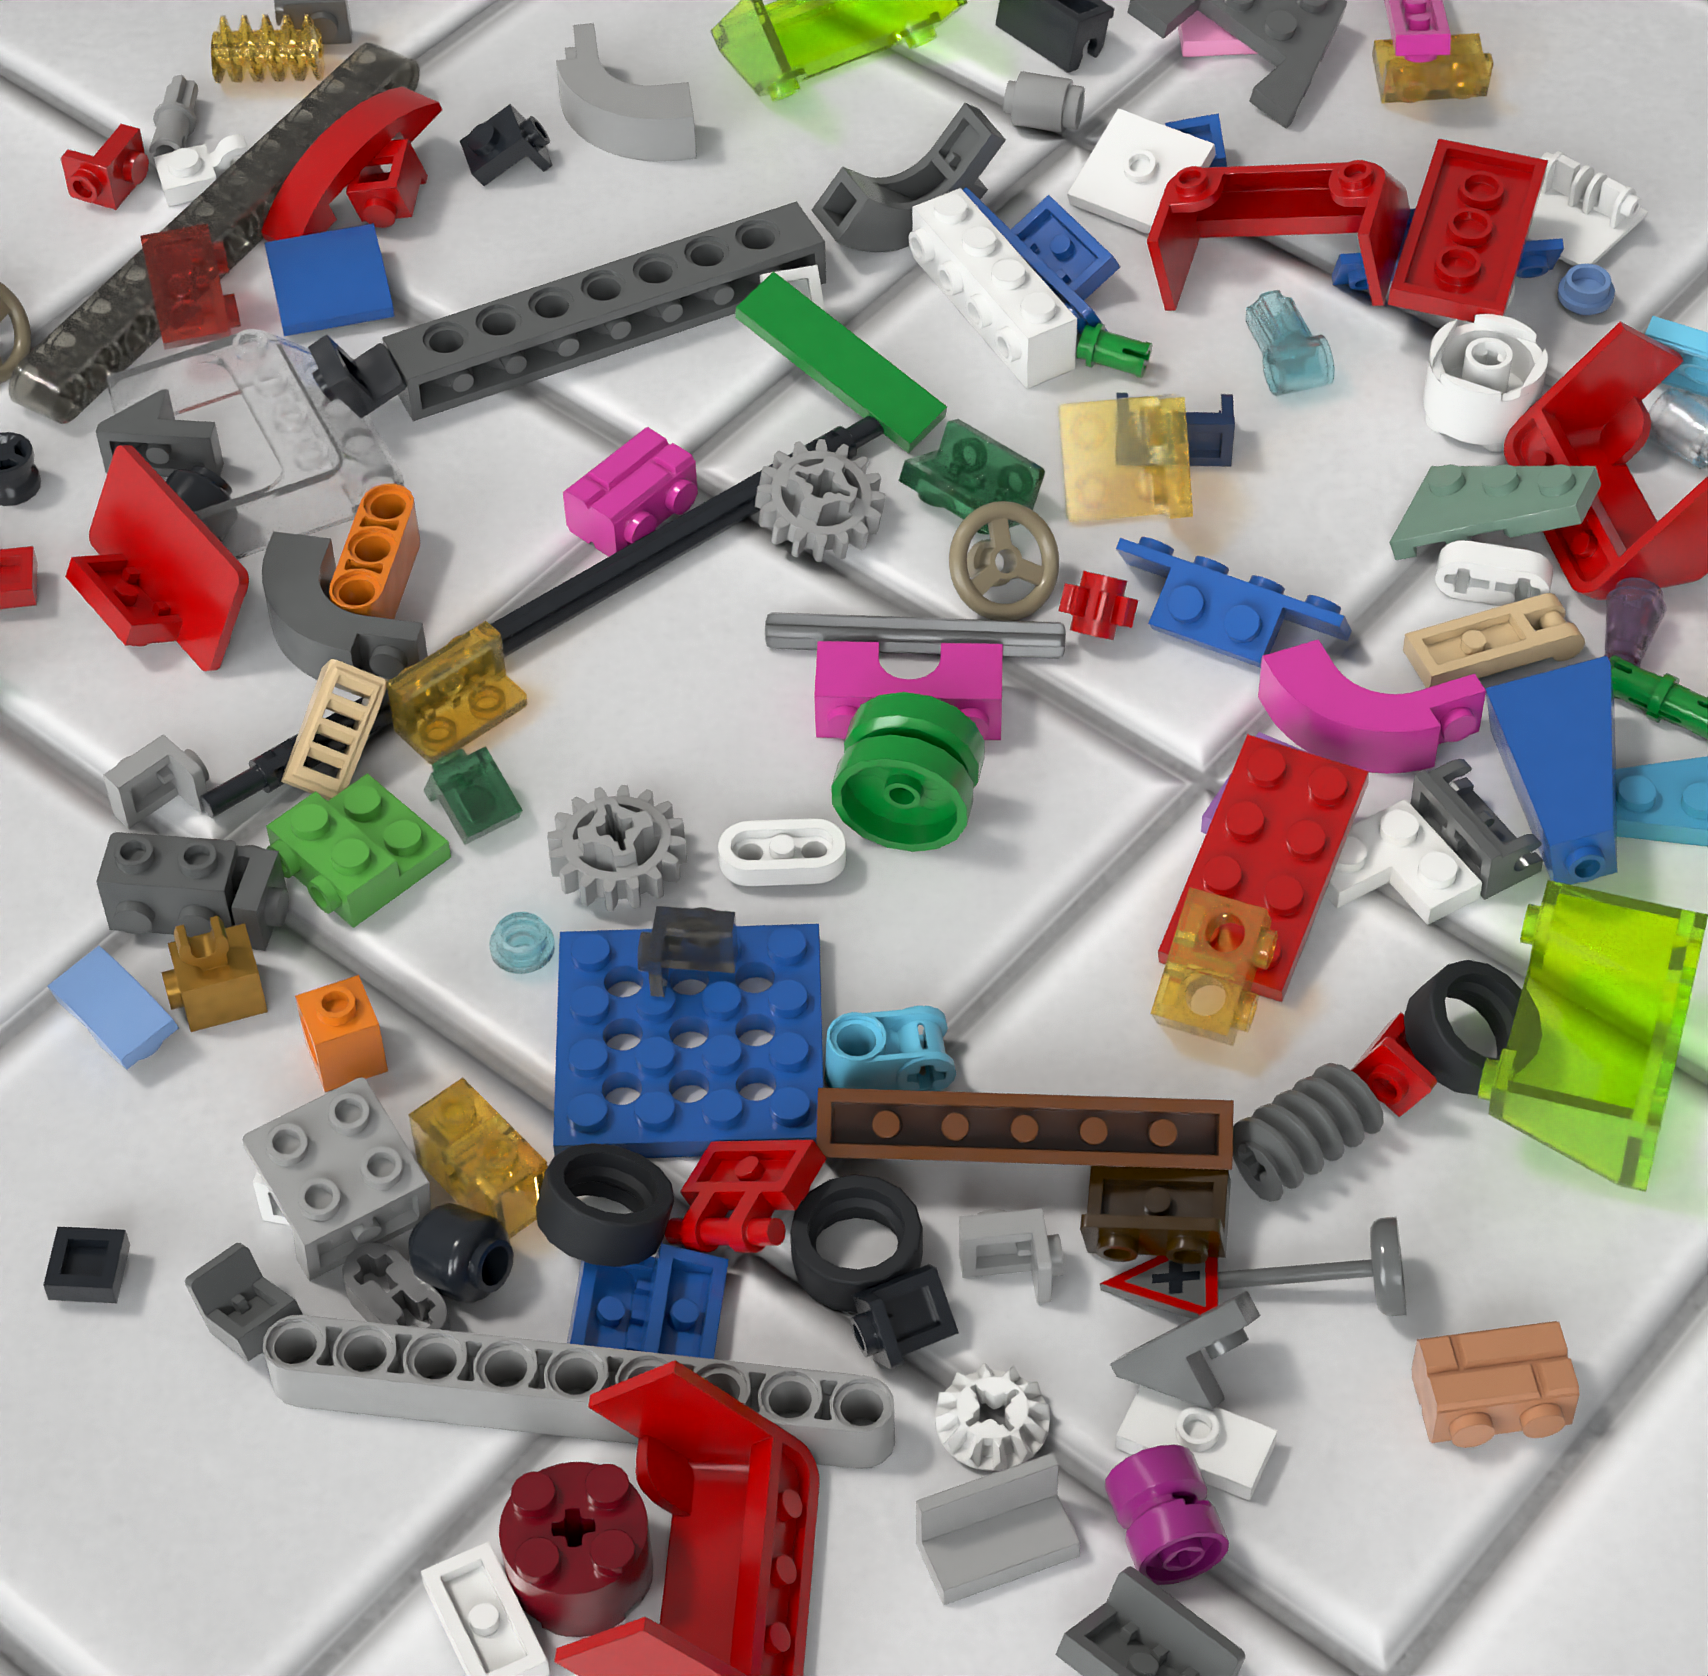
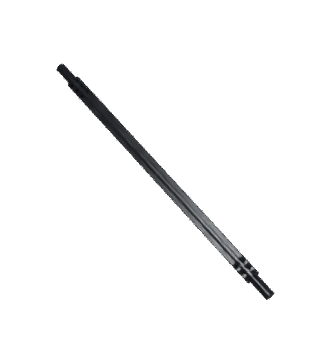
[200,416,884,818]

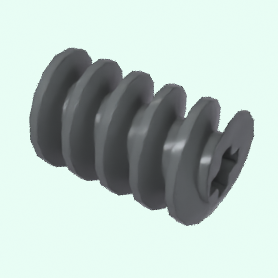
[1233,1063,1384,1202]

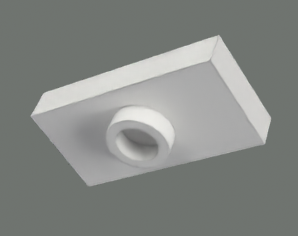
[1115,1385,1278,1501]

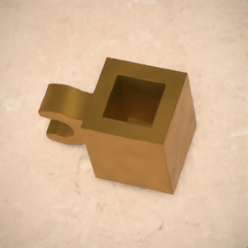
[161,916,268,1032]

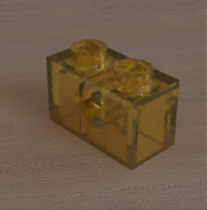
[408,1077,548,1239]

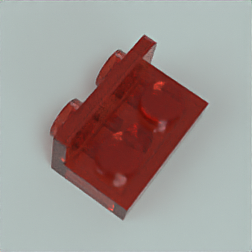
[140,223,241,350]

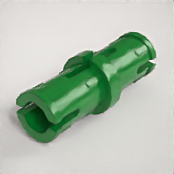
[1610,655,1708,740]

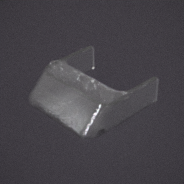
[106,329,405,560]

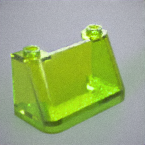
[1478,880,1708,1192]

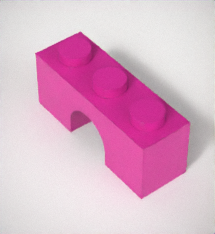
[814,641,1003,740]

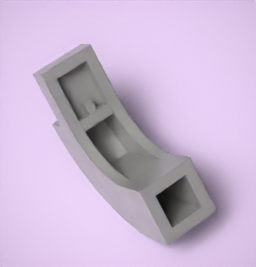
[556,23,697,161]

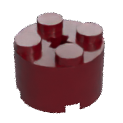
[499,1462,653,1637]

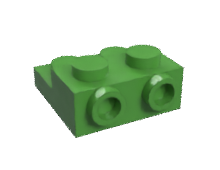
[266,773,451,928]

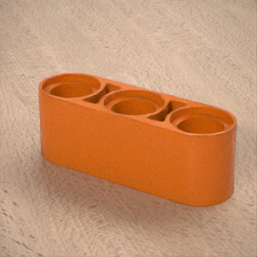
[329,484,420,619]

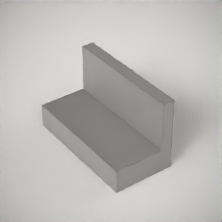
[916,1453,1080,1606]

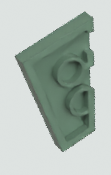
[1389,464,1601,560]

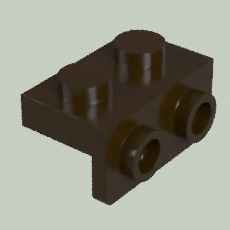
[1080,1166,1231,1264]

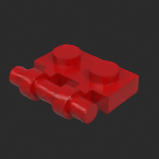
[665,1140,827,1253]

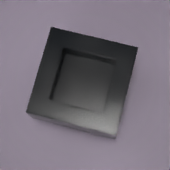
[43,1226,130,1303]

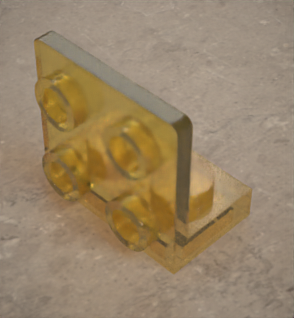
[1058,394,1193,522]

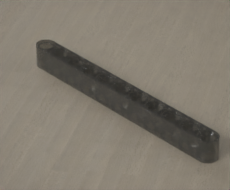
[8,42,420,424]

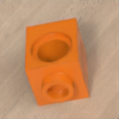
[295,975,388,1092]

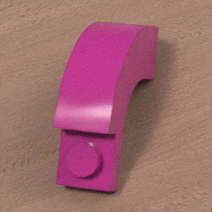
[1258,639,1486,774]

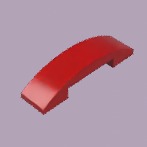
[261,86,443,242]

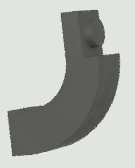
[811,103,1006,252]
[262,531,428,680]

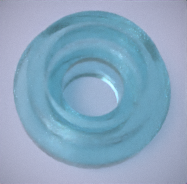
[489,912,555,974]

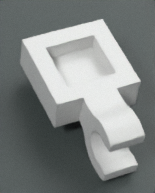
[153,134,254,207]

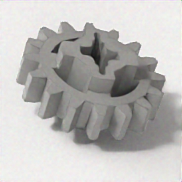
[755,439,885,562]
[547,785,687,911]

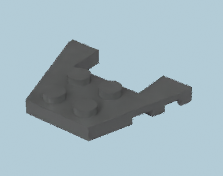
[1127,0,1347,128]

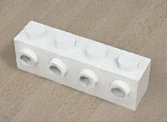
[908,188,1077,389]

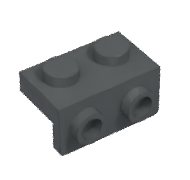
[96,832,238,937]
[1055,1566,1245,1676]

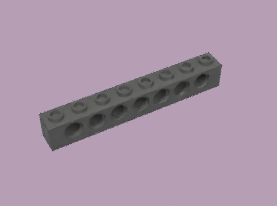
[382,201,826,421]

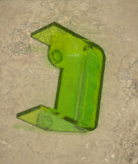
[710,0,968,102]

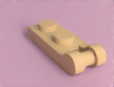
[1403,593,1585,688]

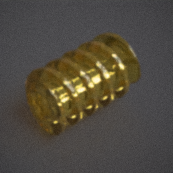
[211,13,325,84]

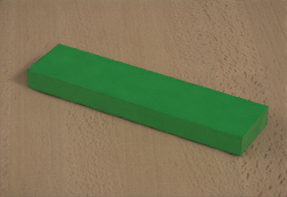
[735,271,947,454]

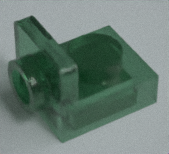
[423,746,523,845]

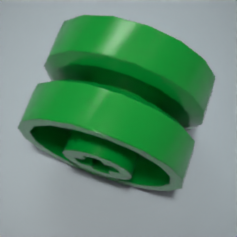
[831,692,985,852]

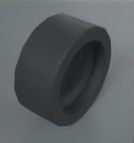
[1404,960,1539,1096]
[536,1143,674,1267]
[790,1174,923,1313]

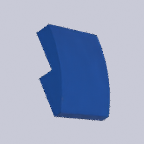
[264,223,395,336]
[567,1243,729,1359]

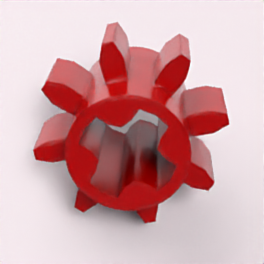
[1058,571,1139,640]

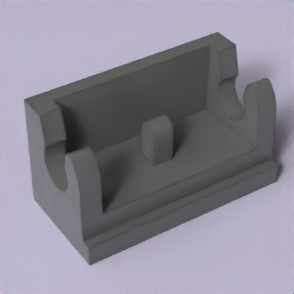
[1410,759,1543,900]

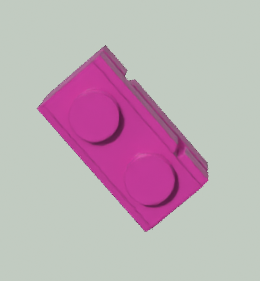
[563,427,698,557]

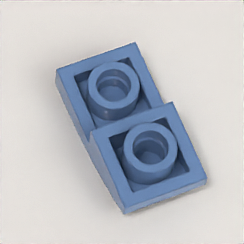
[47,946,179,1070]

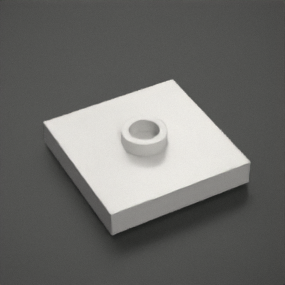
[1067,109,1216,234]

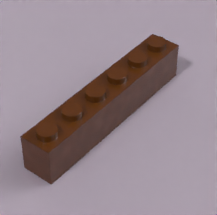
[816,1088,1234,1170]

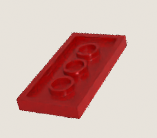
[1388,138,1548,323]
[1158,734,1369,1002]

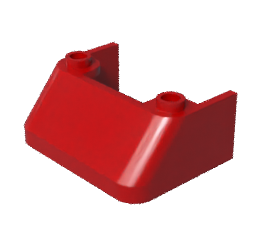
[1147,160,1410,311]
[1504,321,1708,600]
[554,1360,820,1676]

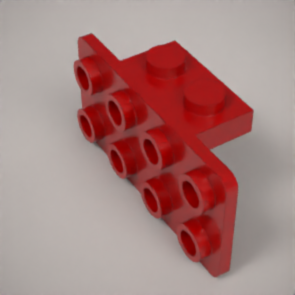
[65,445,249,672]

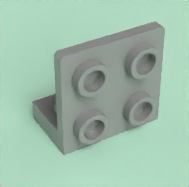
[243,1078,431,1281]

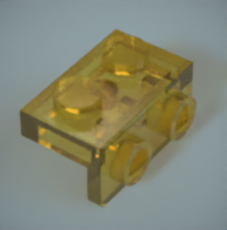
[1372,33,1494,103]
[386,621,528,765]

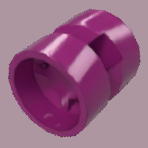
[1105,1444,1229,1585]

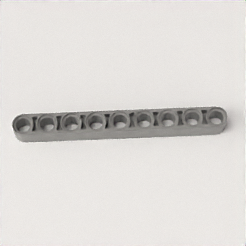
[263,1315,895,1469]

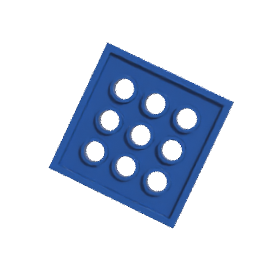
[553,924,824,1158]

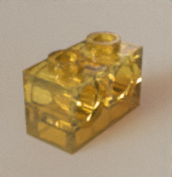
[1150,887,1278,1046]

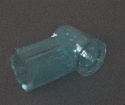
[1245,290,1334,396]

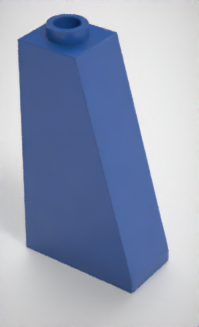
[1485,656,1618,889]

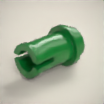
[1076,323,1152,378]

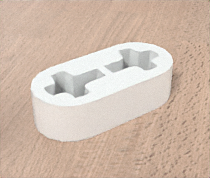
[1435,541,1553,606]

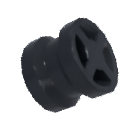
[0,432,41,506]

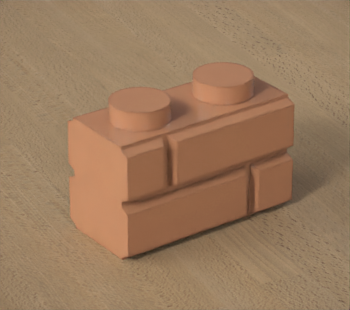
[1411,1321,1580,1448]

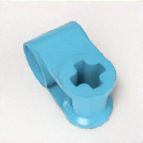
[825,1005,956,1091]

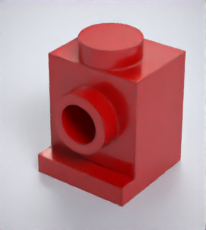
[346,139,428,228]

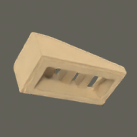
[281,659,389,800]

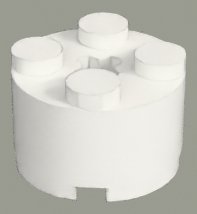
[1423,314,1548,452]

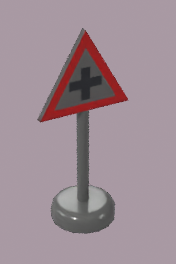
[1100,1216,1407,1319]

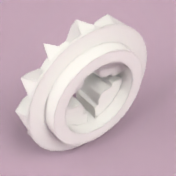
[935,1362,1050,1471]

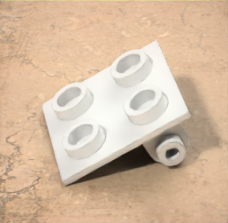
[1527,151,1648,266]

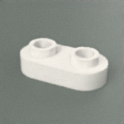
[718,818,846,886]

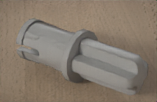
[149,75,199,160]

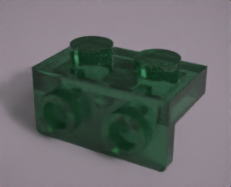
[898,419,1045,535]

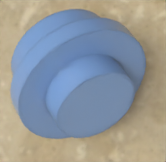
[1557,264,1615,315]

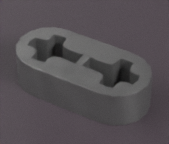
[342,1243,451,1331]

